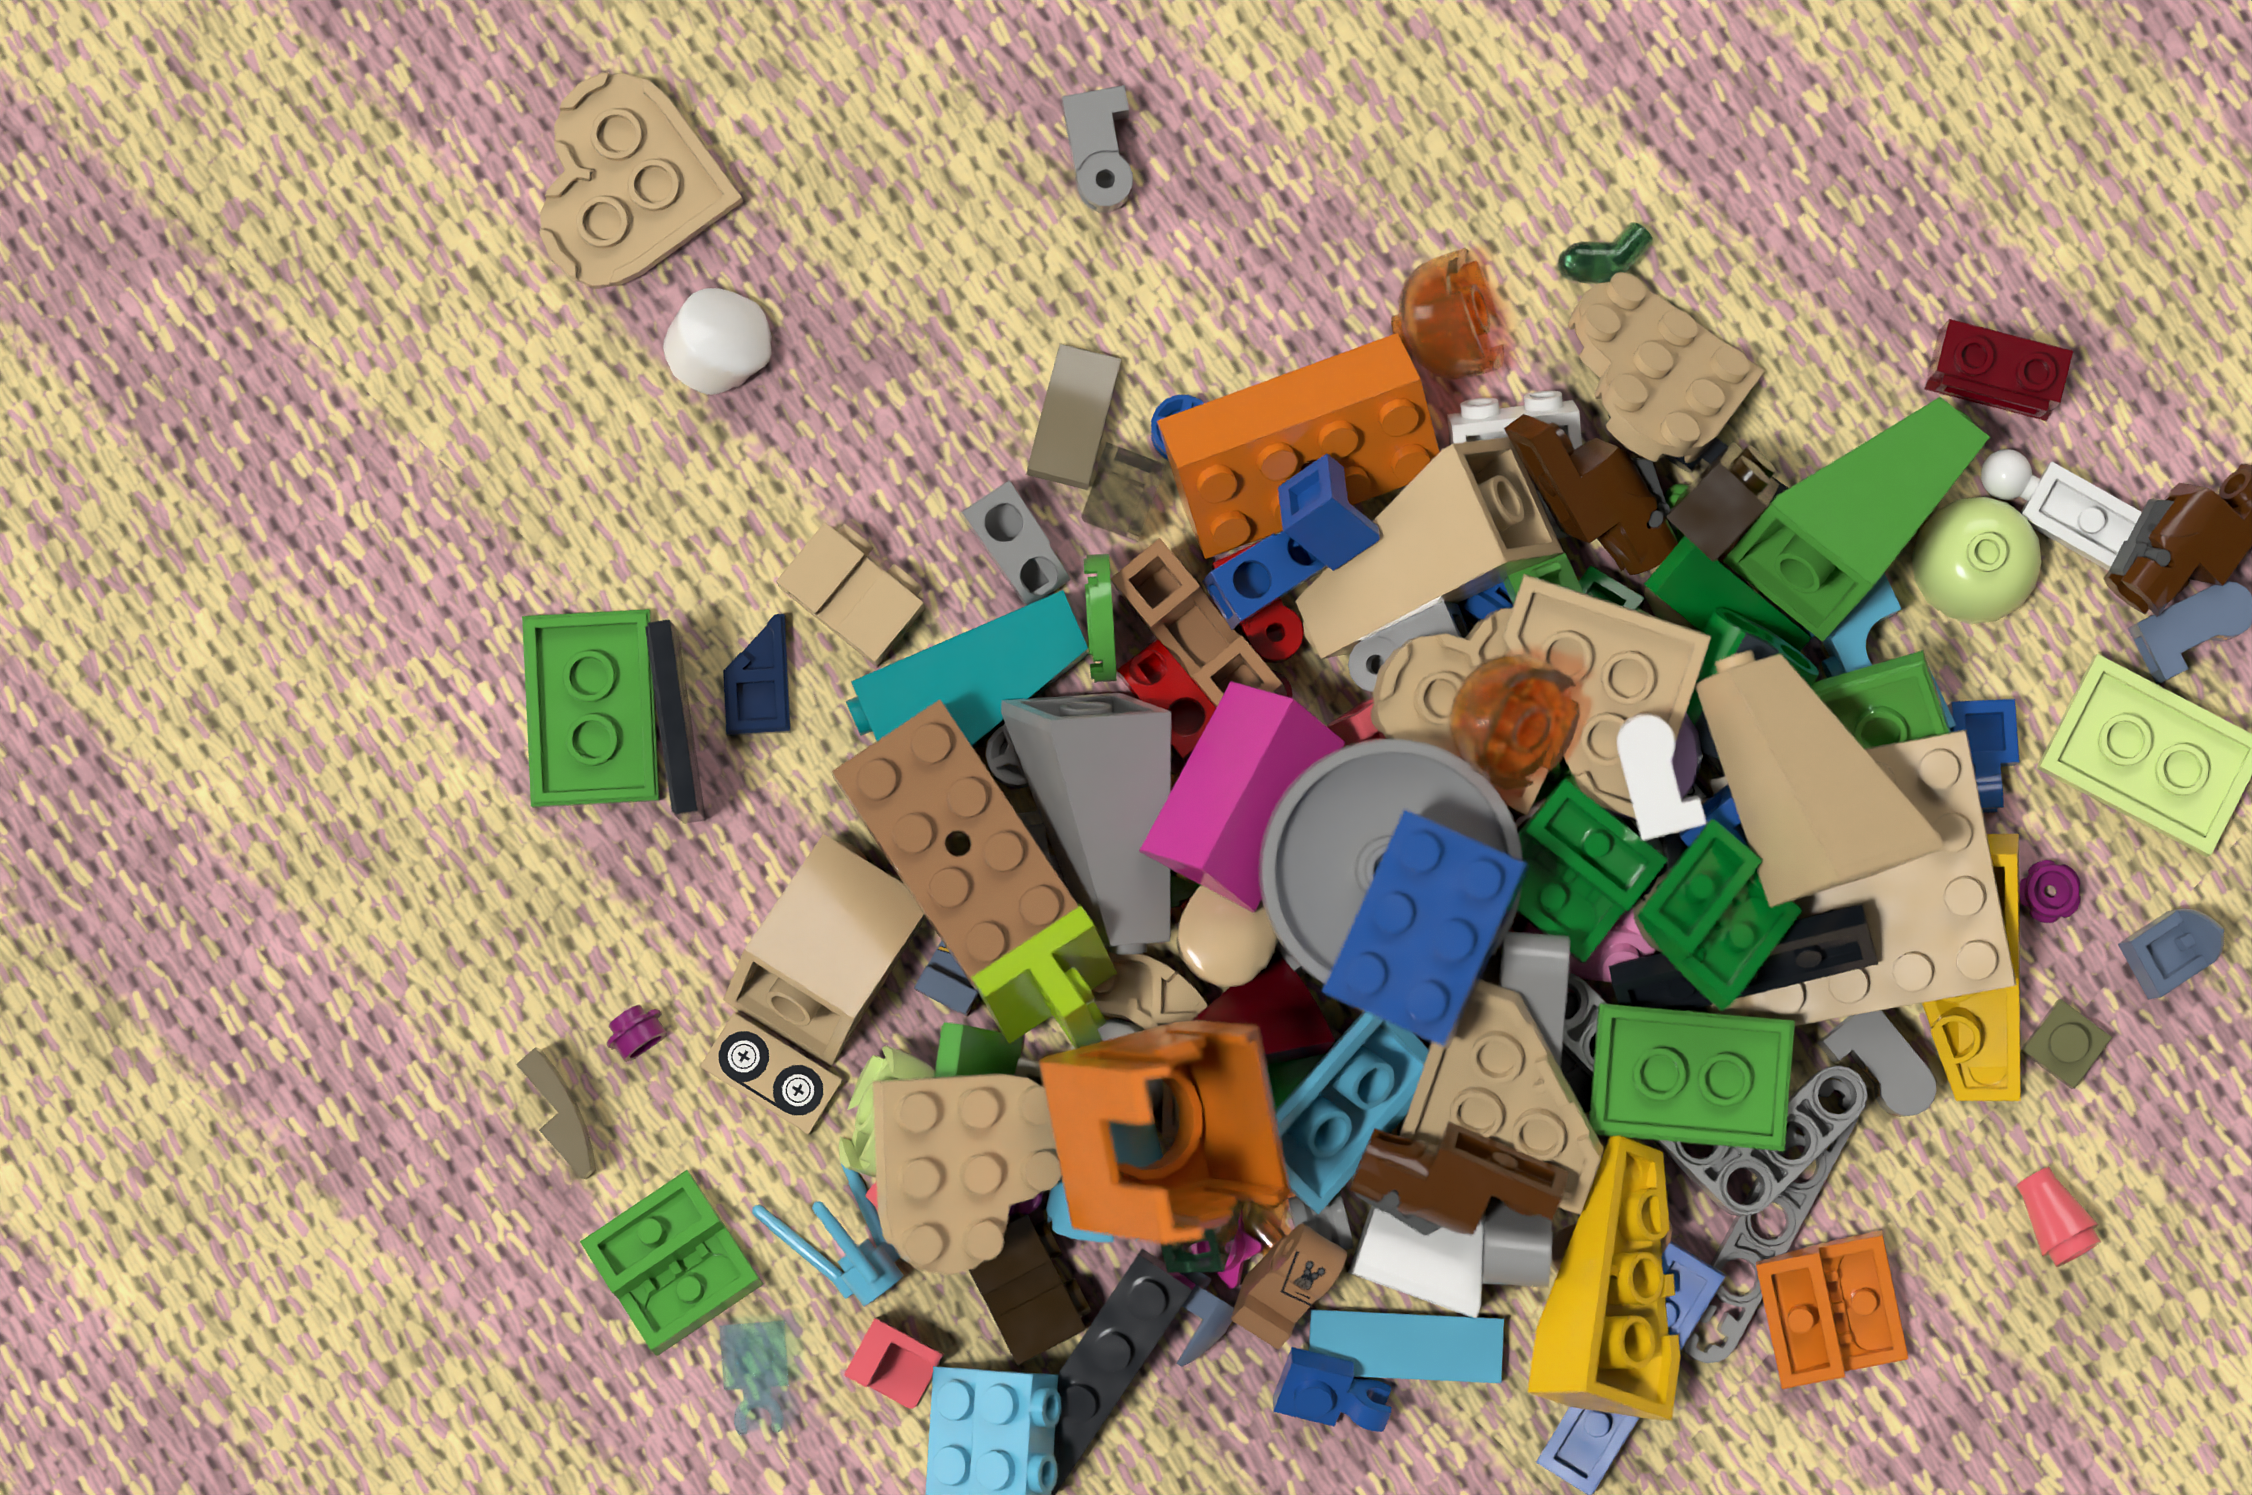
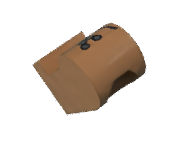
[1231,1223,1347,1350]

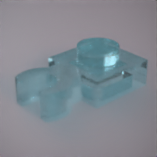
[719,1320,790,1435]

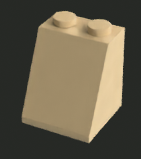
[723,834,925,1068]

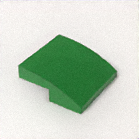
[1516,779,1668,963]
[1636,818,1802,1011]

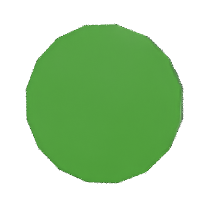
[1083,554,1117,683]

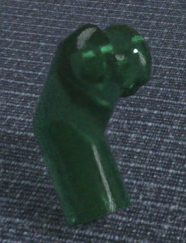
[1557,222,1653,284]

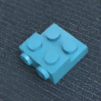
[925,1367,1061,1495]

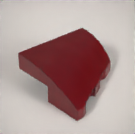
[1191,952,1335,1068]

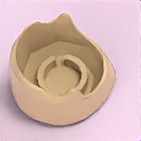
[1176,886,1278,987]

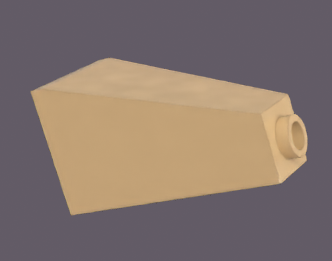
[1295,437,1563,659]
[1695,650,1944,907]

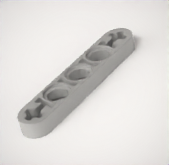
[1682,1079,1858,1363]

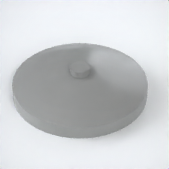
[1259,739,1522,984]

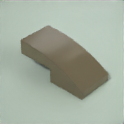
[1026,344,1121,490]
[516,1047,596,1179]

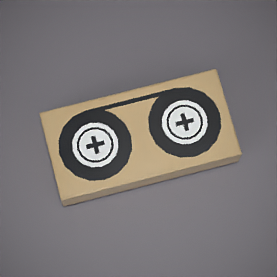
[700,1012,843,1135]

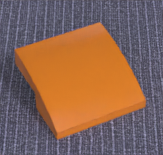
[1756,1230,1909,1389]

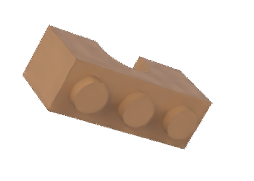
[1111,538,1287,708]

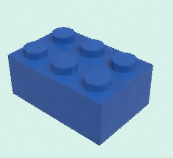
[1322,809,1530,1049]

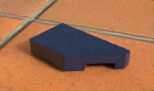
[723,614,791,736]

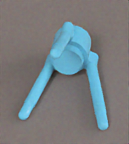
[752,1164,904,1306]

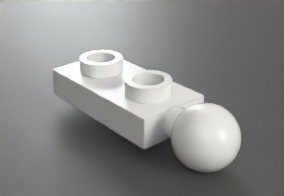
[1981,449,2142,571]

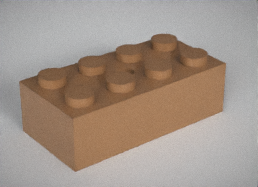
[831,700,1079,991]

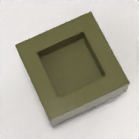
[2021,999,2112,1089]

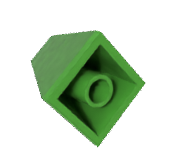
[1723,397,1990,642]

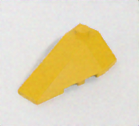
[1922,834,2021,1101]
[1527,1136,1680,1421]

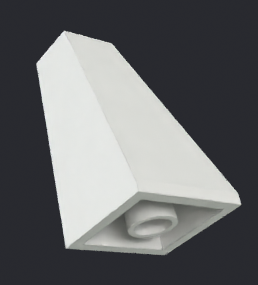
[1347,1115,1484,1318]

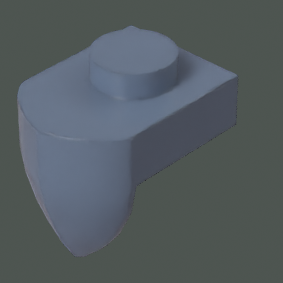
[2118,908,2224,1000]
[1173,1259,1234,1367]

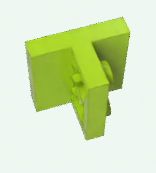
[971,905,1117,1048]

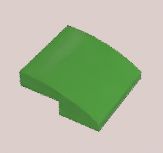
[580,1170,764,1356]

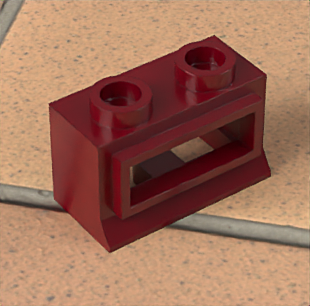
[1924,319,2073,421]

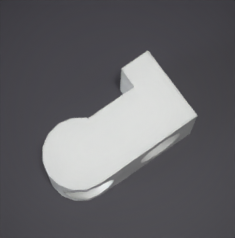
[1617,713,1706,841]

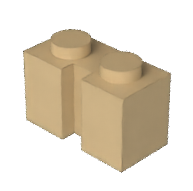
[776,522,925,667]

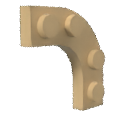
[1051,948,1209,1142]

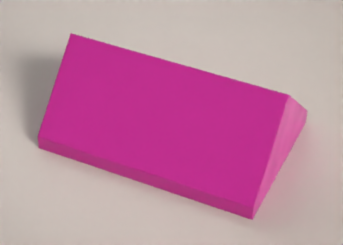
[1139,681,1345,913]

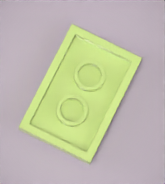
[2036,654,2252,857]

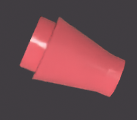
[2016,1167,2101,1267]

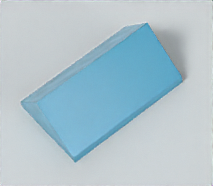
[1275,1011,1429,1215]

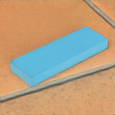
[1309,1309,1504,1383]

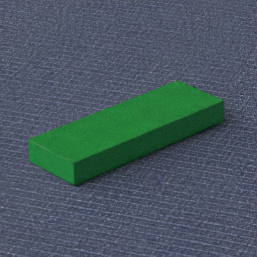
[1644,536,1811,652]

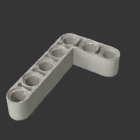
[1482,932,1570,1287]
[1562,973,1867,1217]

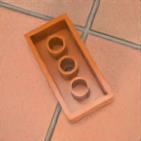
[1157,333,1440,559]

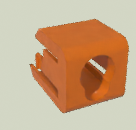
[1039,1021,1291,1243]

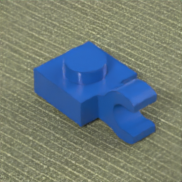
[1947,699,2019,813]
[1273,1347,1392,1432]

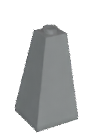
[1001,693,1171,955]

